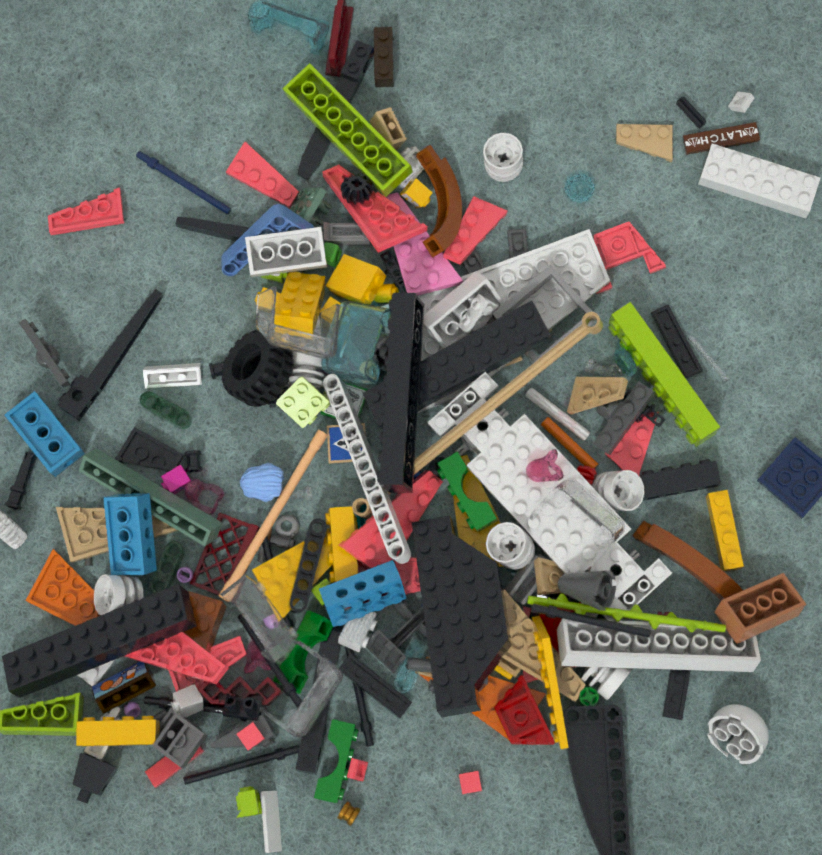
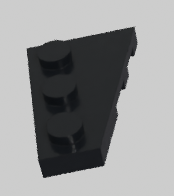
[115,427,184,471]

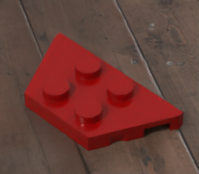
[494,675,555,745]

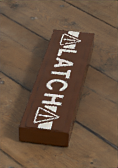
[682,122,760,155]

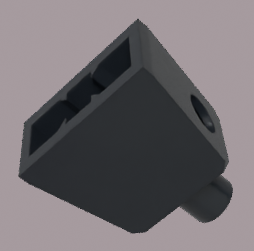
[73,753,118,804]

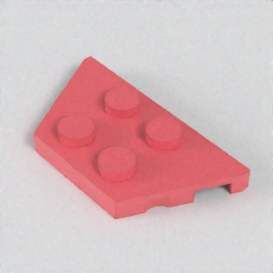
[605,412,659,476]

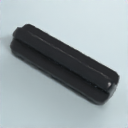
[676,96,706,128]

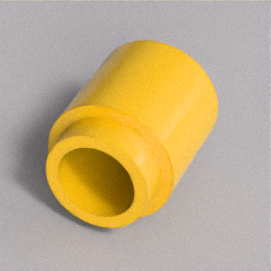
[374,284,399,303]

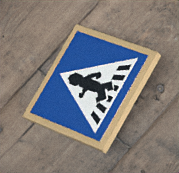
[327,423,366,464]

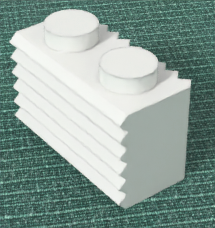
[338,612,378,652]

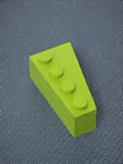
[0,692,84,736]

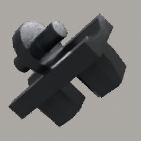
[222,695,262,722]

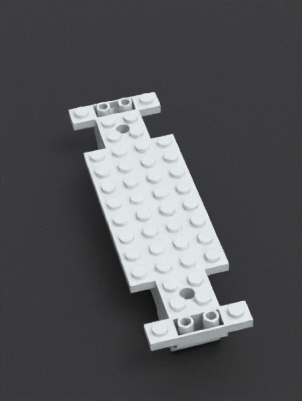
[427,372,672,620]

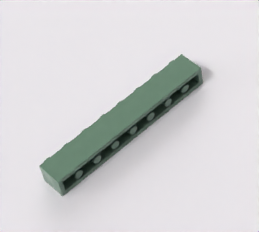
[79,449,222,546]

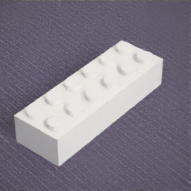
[698,144,820,219]

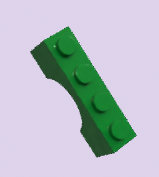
[437,451,498,532]
[273,610,333,694]
[314,719,359,804]

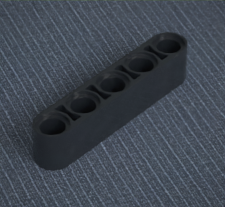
[288,518,327,614]

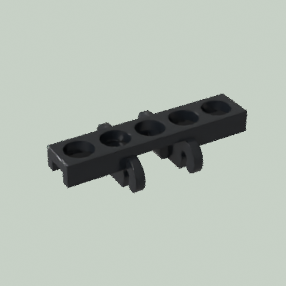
[380,250,407,293]
[623,389,666,427]

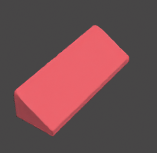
[145,745,204,788]

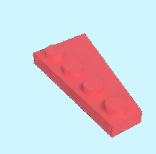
[226,142,299,209]
[48,187,124,235]
[443,196,508,265]
[169,636,247,692]

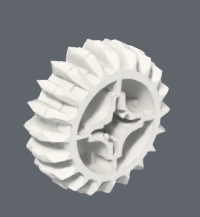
[0,509,27,549]

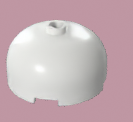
[707,704,769,764]

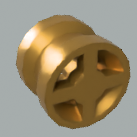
[337,801,361,826]

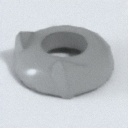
[275,514,300,538]

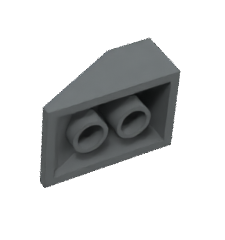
[210,714,278,749]

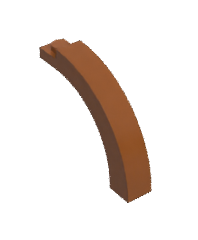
[415,144,462,258]
[632,520,743,600]

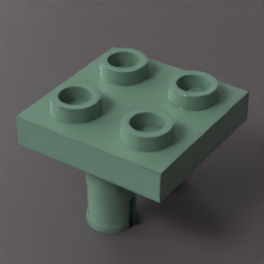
[290,187,332,228]

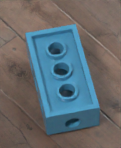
[5,391,85,477]
[103,493,157,575]
[319,560,407,627]

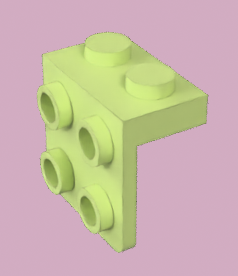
[276,377,330,428]

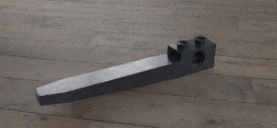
[297,40,374,180]
[175,216,313,270]
[58,289,163,421]
[296,618,342,775]

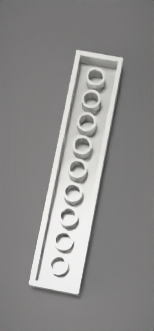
[557,618,761,672]

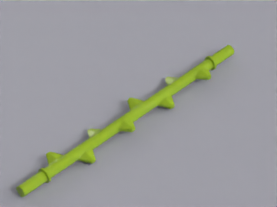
[527,593,726,633]

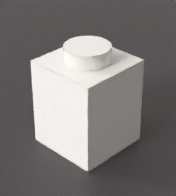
[171,684,203,718]

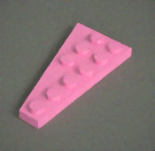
[386,192,463,296]

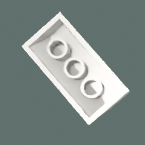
[245,227,327,277]
[423,271,504,349]

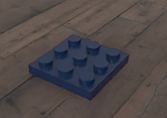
[757,437,822,519]

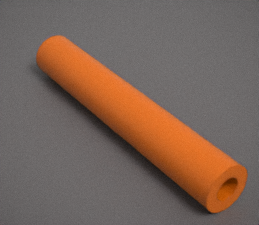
[541,417,598,469]

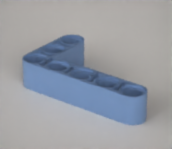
[221,204,315,276]

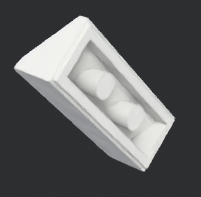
[143,363,202,388]
[260,791,282,853]

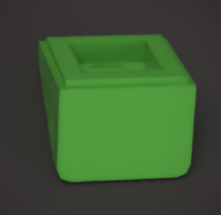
[324,242,342,268]

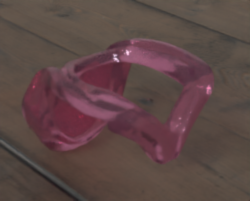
[526,449,564,482]
[185,479,224,515]
[244,639,272,674]

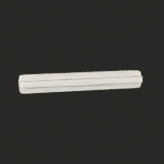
[525,388,590,441]

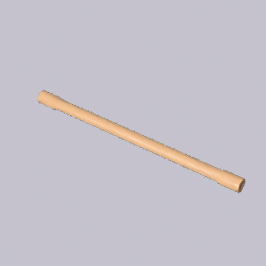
[218,430,328,602]

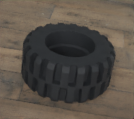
[221,330,294,407]

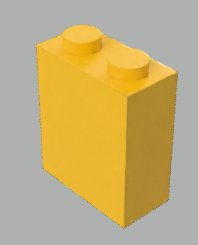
[326,254,386,308]

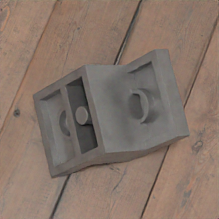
[152,707,207,769]

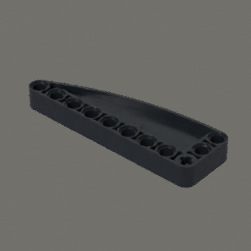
[563,705,631,855]

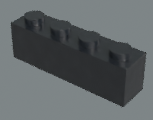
[639,459,721,501]

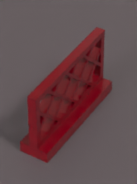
[325,0,354,77]
[190,513,260,602]

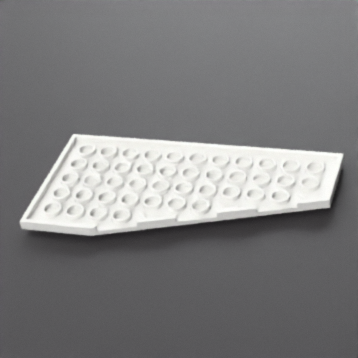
[377,229,610,413]

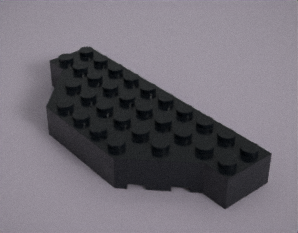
[412,515,512,718]

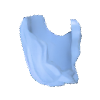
[240,463,284,502]

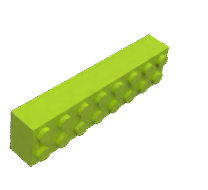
[282,63,413,197]
[608,302,720,447]

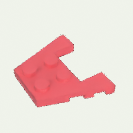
[594,221,666,294]

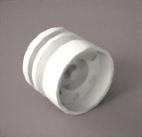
[483,133,523,182]
[285,349,327,390]
[592,470,644,511]
[486,522,535,570]
[94,574,143,615]
[581,667,633,700]

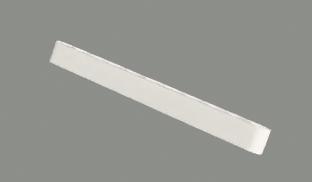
[323,374,411,564]

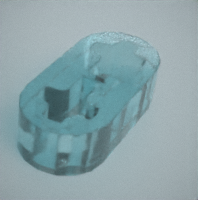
[394,657,419,693]

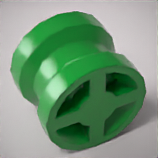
[578,687,599,706]

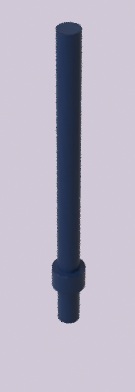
[136,151,231,215]

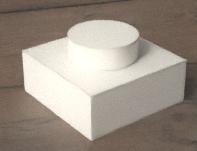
[728,92,754,113]

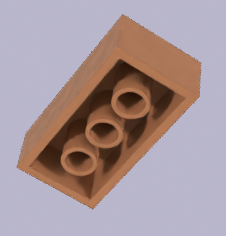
[714,573,806,644]

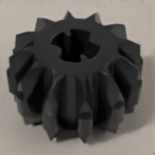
[341,173,373,205]

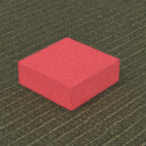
[237,722,265,751]
[347,758,368,782]
[459,771,482,794]

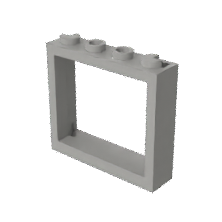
[492,265,595,363]

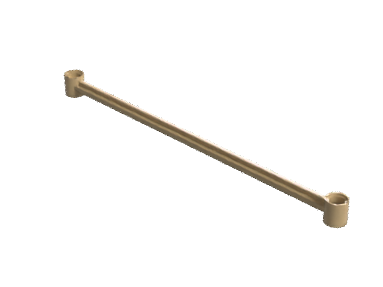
[352,312,603,519]

